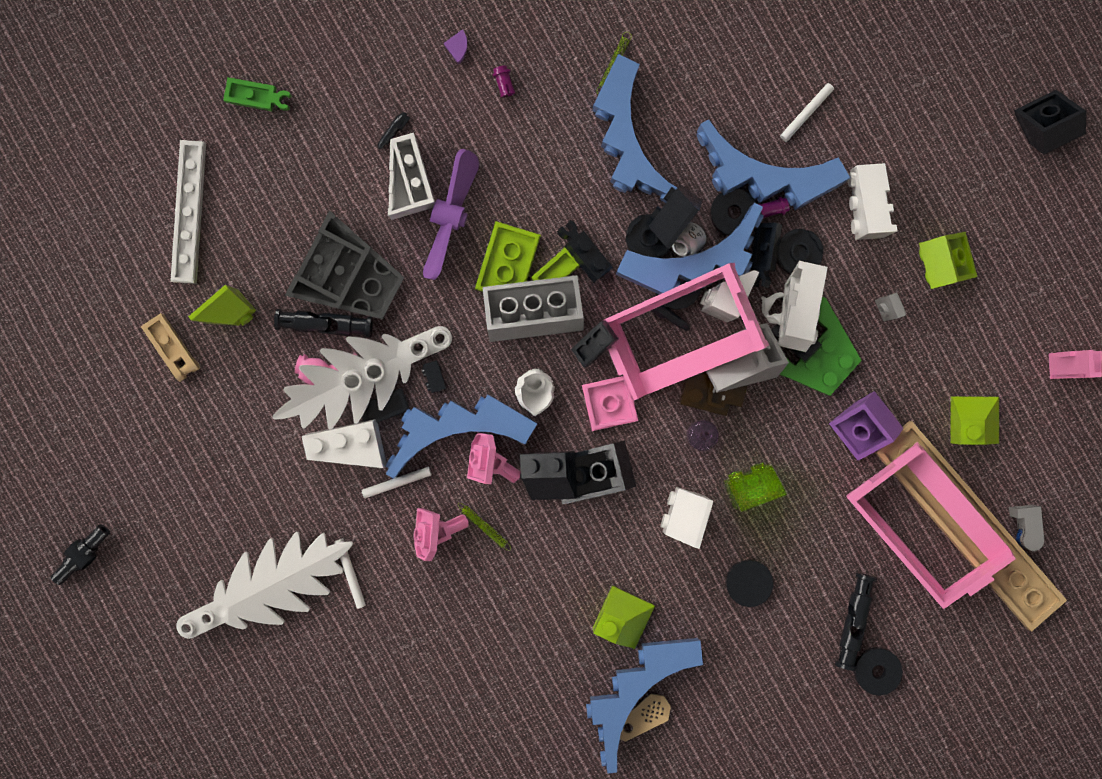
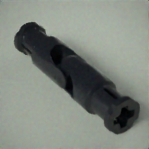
[274,309,373,338]
[835,573,877,671]

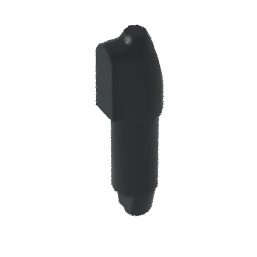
[377,112,410,149]
[651,305,690,331]

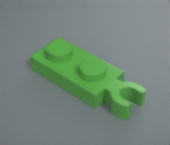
[223,77,292,111]

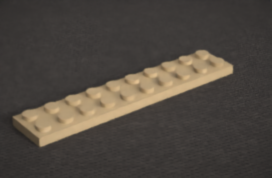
[874,421,1067,632]

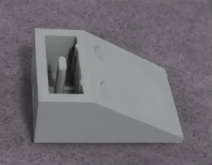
[706,323,789,393]

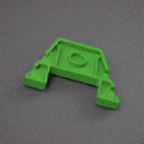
[779,297,862,396]

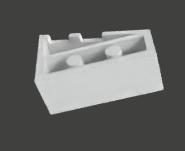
[388,133,435,220]
[848,163,898,240]
[778,261,828,352]

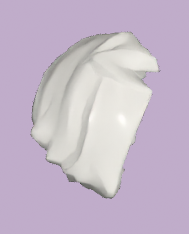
[515,368,555,416]

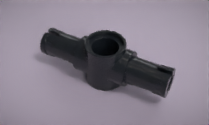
[50,524,110,585]

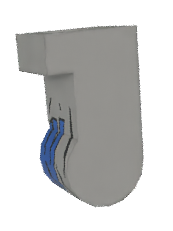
[1009,505,1044,551]

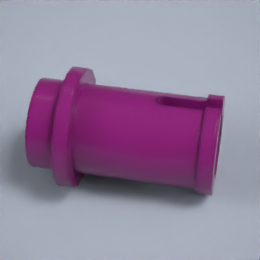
[492,65,515,98]
[758,197,790,219]

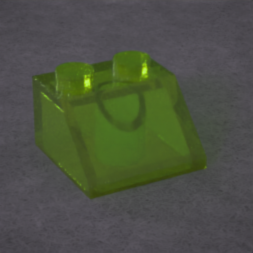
[724,462,787,512]

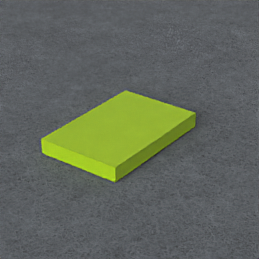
[475,221,541,292]

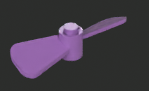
[423,149,479,280]

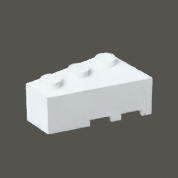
[302,419,387,468]

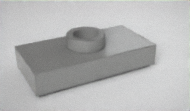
[875,293,906,321]

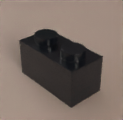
[421,360,447,393]

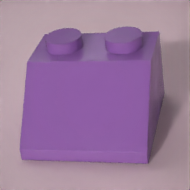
[829,391,904,461]

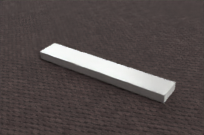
[170,140,206,284]

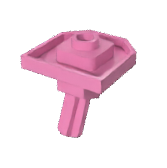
[467,432,521,484]
[414,508,469,561]

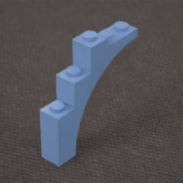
[592,54,677,203]
[697,120,850,211]
[616,203,764,295]
[385,395,537,479]
[586,638,703,773]

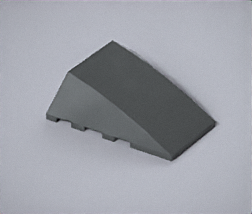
[285,210,404,319]

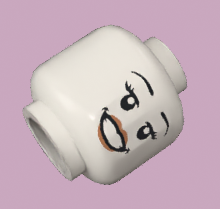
[672,222,706,257]

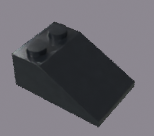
[561,440,636,505]

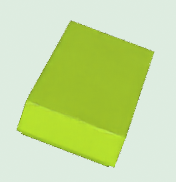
[531,248,580,281]

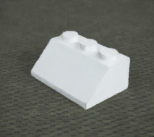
[700,270,759,322]

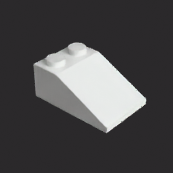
[661,487,713,549]

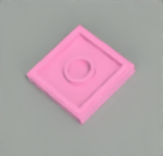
[582,376,638,431]

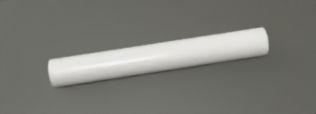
[780,83,834,142]
[362,467,432,498]
[334,538,366,609]

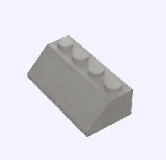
[483,275,584,342]

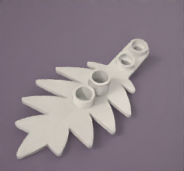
[273,326,452,430]
[176,532,353,639]

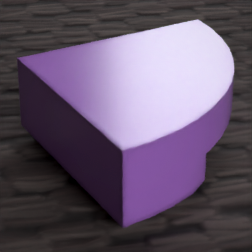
[444,29,467,64]

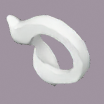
[761,292,784,325]

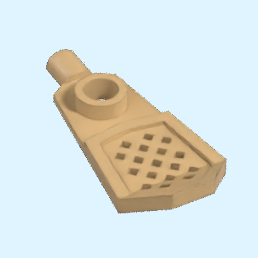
[620,693,671,742]

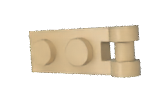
[141,313,200,382]

